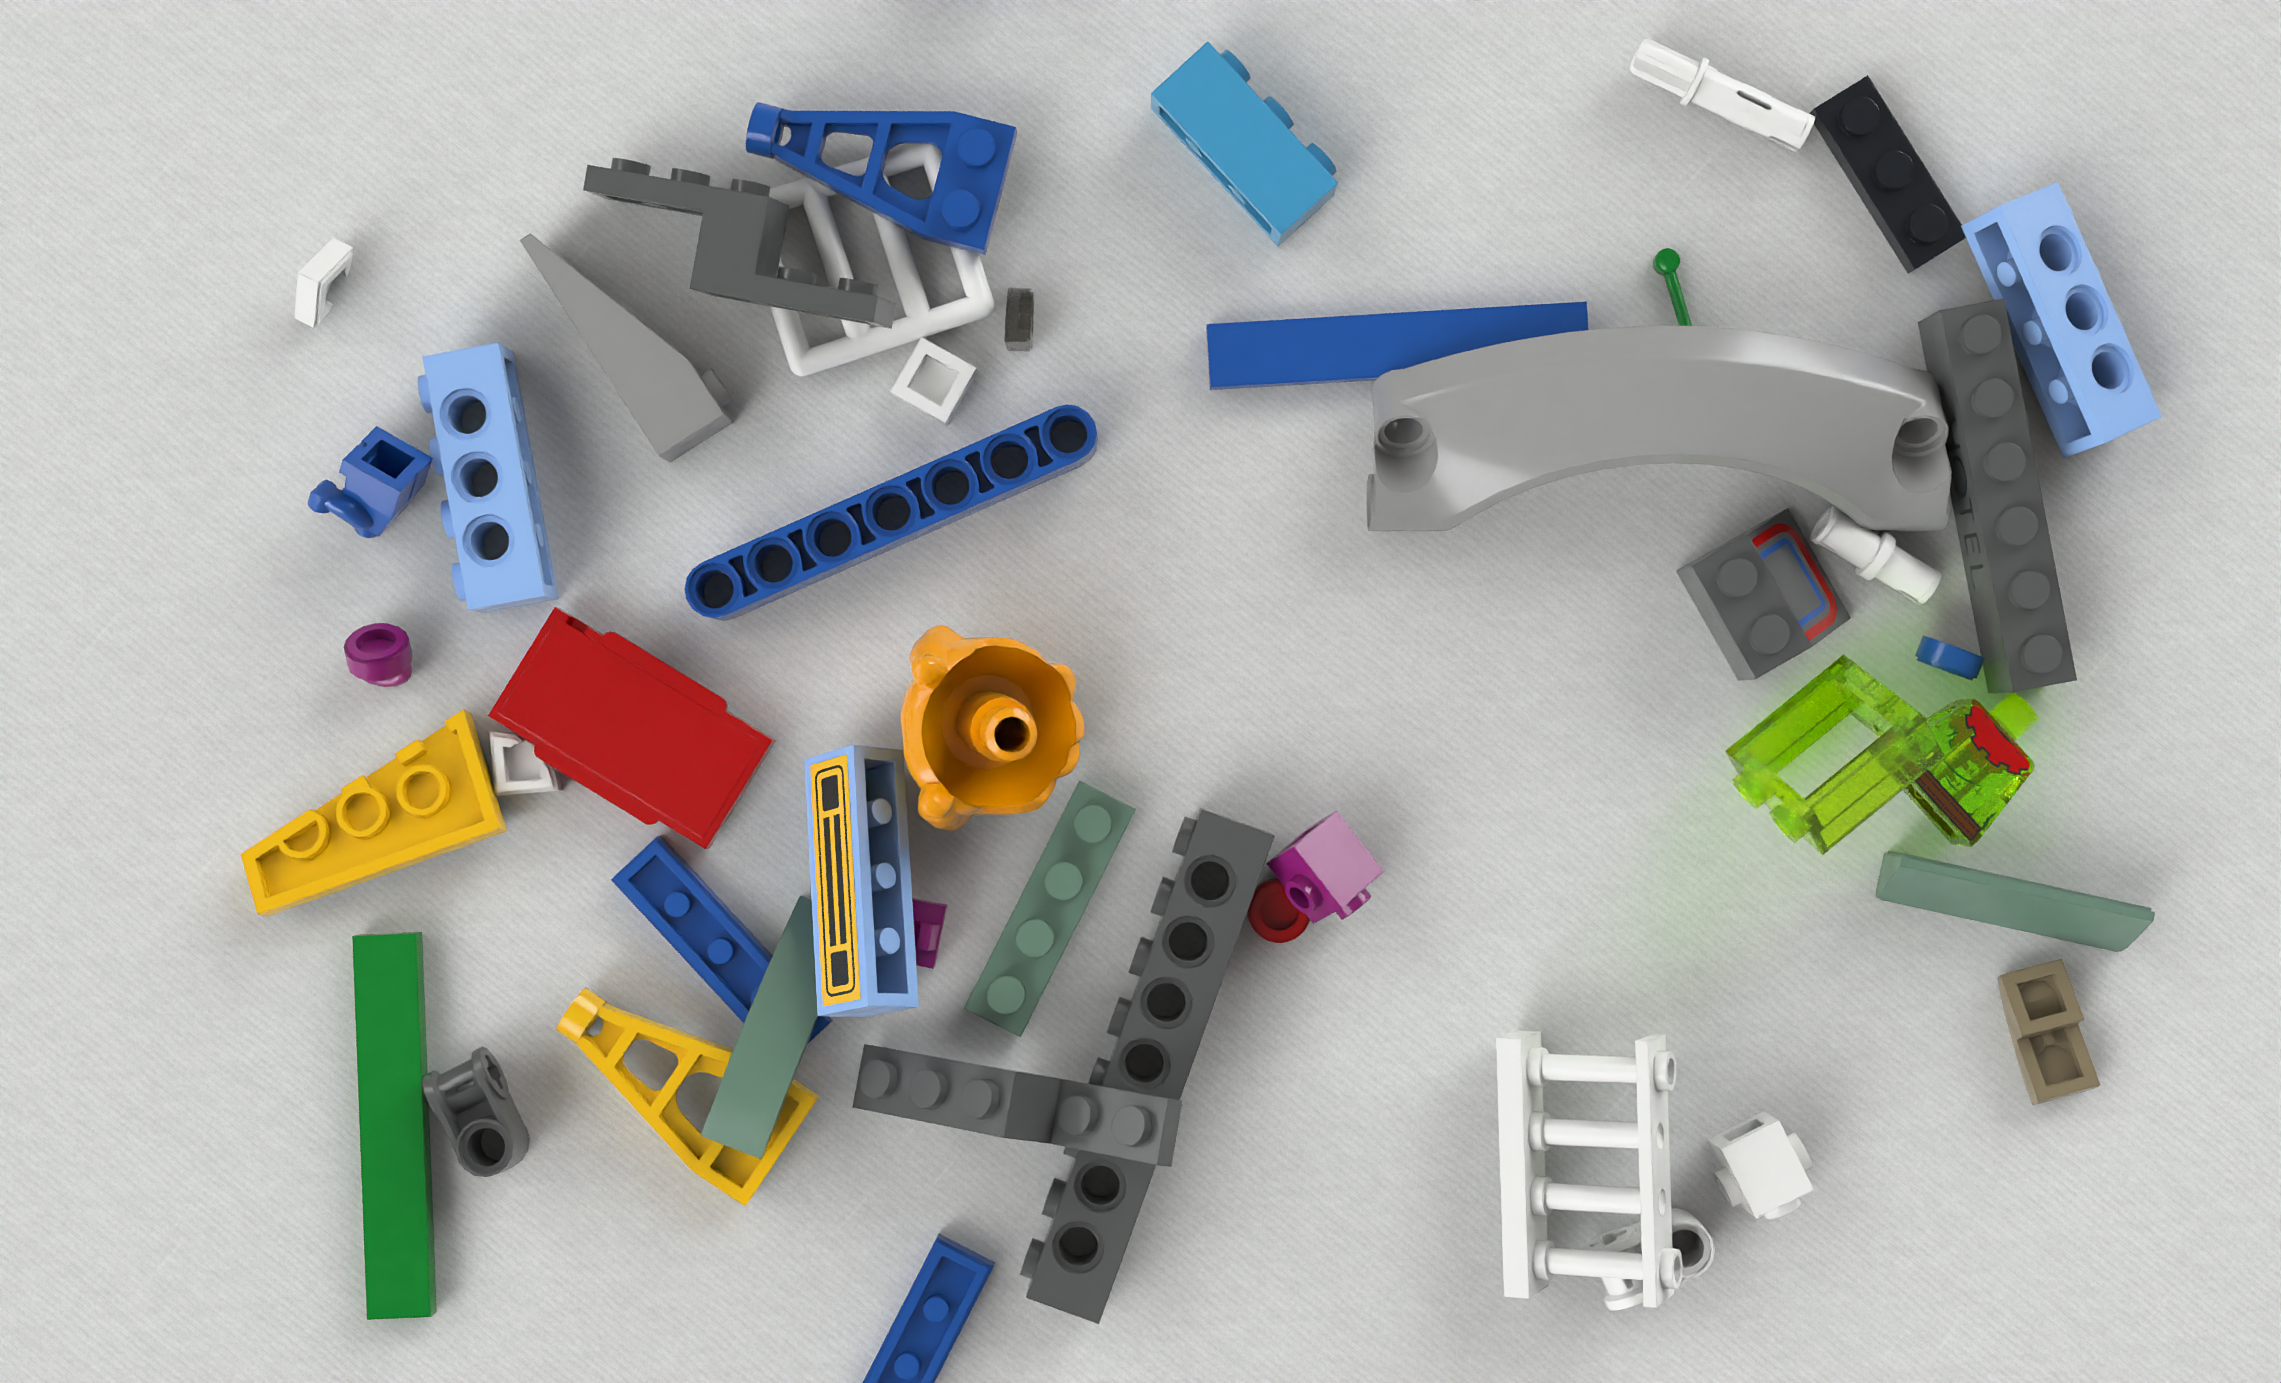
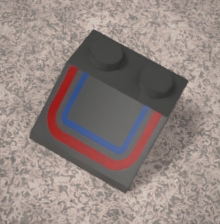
[1676,508,1851,681]

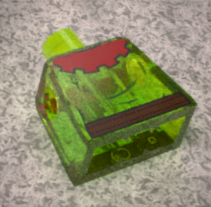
[1871,692,2039,847]

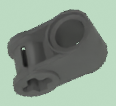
[422,1046,530,1177]

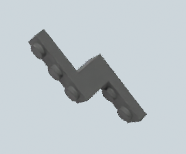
[583,158,896,329]
[853,1044,1182,1167]

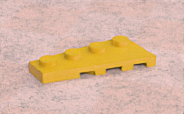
[240,709,507,917]

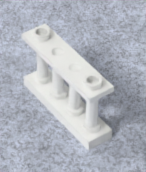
[1496,1030,1683,1308]

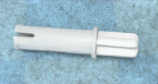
[1630,39,1815,153]

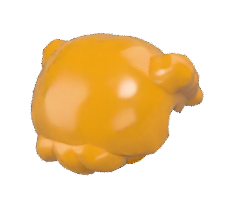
[900,625,1085,831]

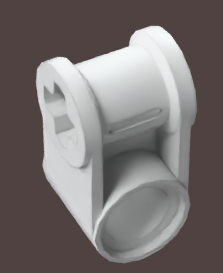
[1582,1208,1715,1310]

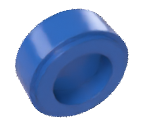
[1915,635,1985,681]

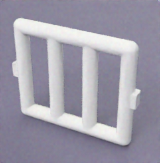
[769,144,995,377]

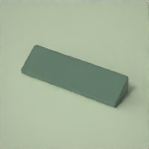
[1876,851,2155,952]

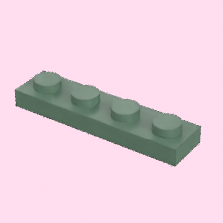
[964,780,1136,1037]

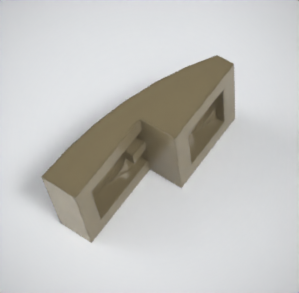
[1997,959,2100,1105]

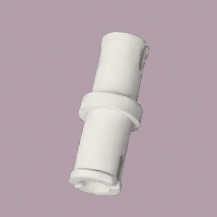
[1810,506,1942,606]

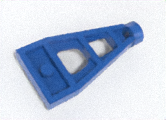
[746,102,1017,255]

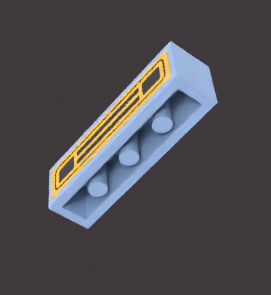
[804,744,919,1017]

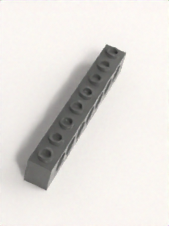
[1019,808,1275,1324]

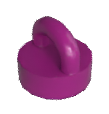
[344,623,413,687]

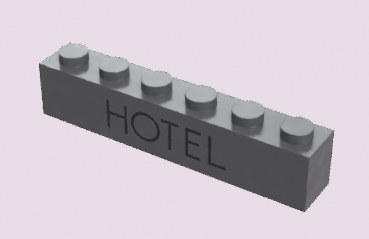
[1918,299,2077,693]

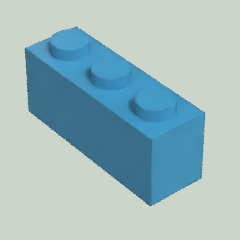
[1151,41,1338,247]

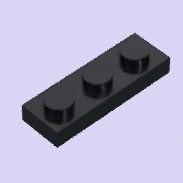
[1809,75,1966,274]

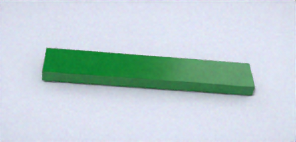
[352,932,437,1320]

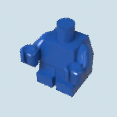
[307,426,433,538]

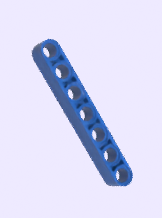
[684,404,1098,621]

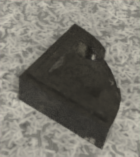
[1004,287,1035,352]

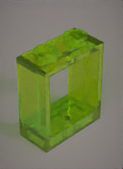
[1725,654,1944,855]

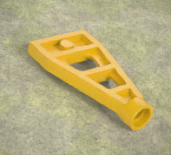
[556,987,819,1207]

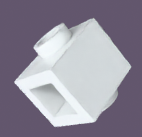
[1707,1111,1814,1220]

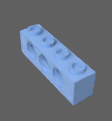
[1961,182,2162,458]
[418,342,558,613]

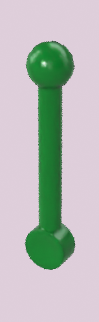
[1653,248,1692,326]

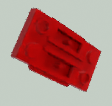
[488,607,776,849]

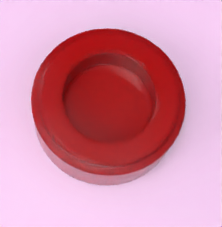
[1247,878,1310,943]

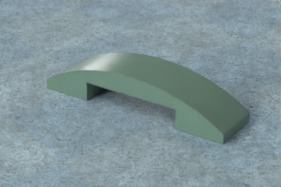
[701,896,819,1160]

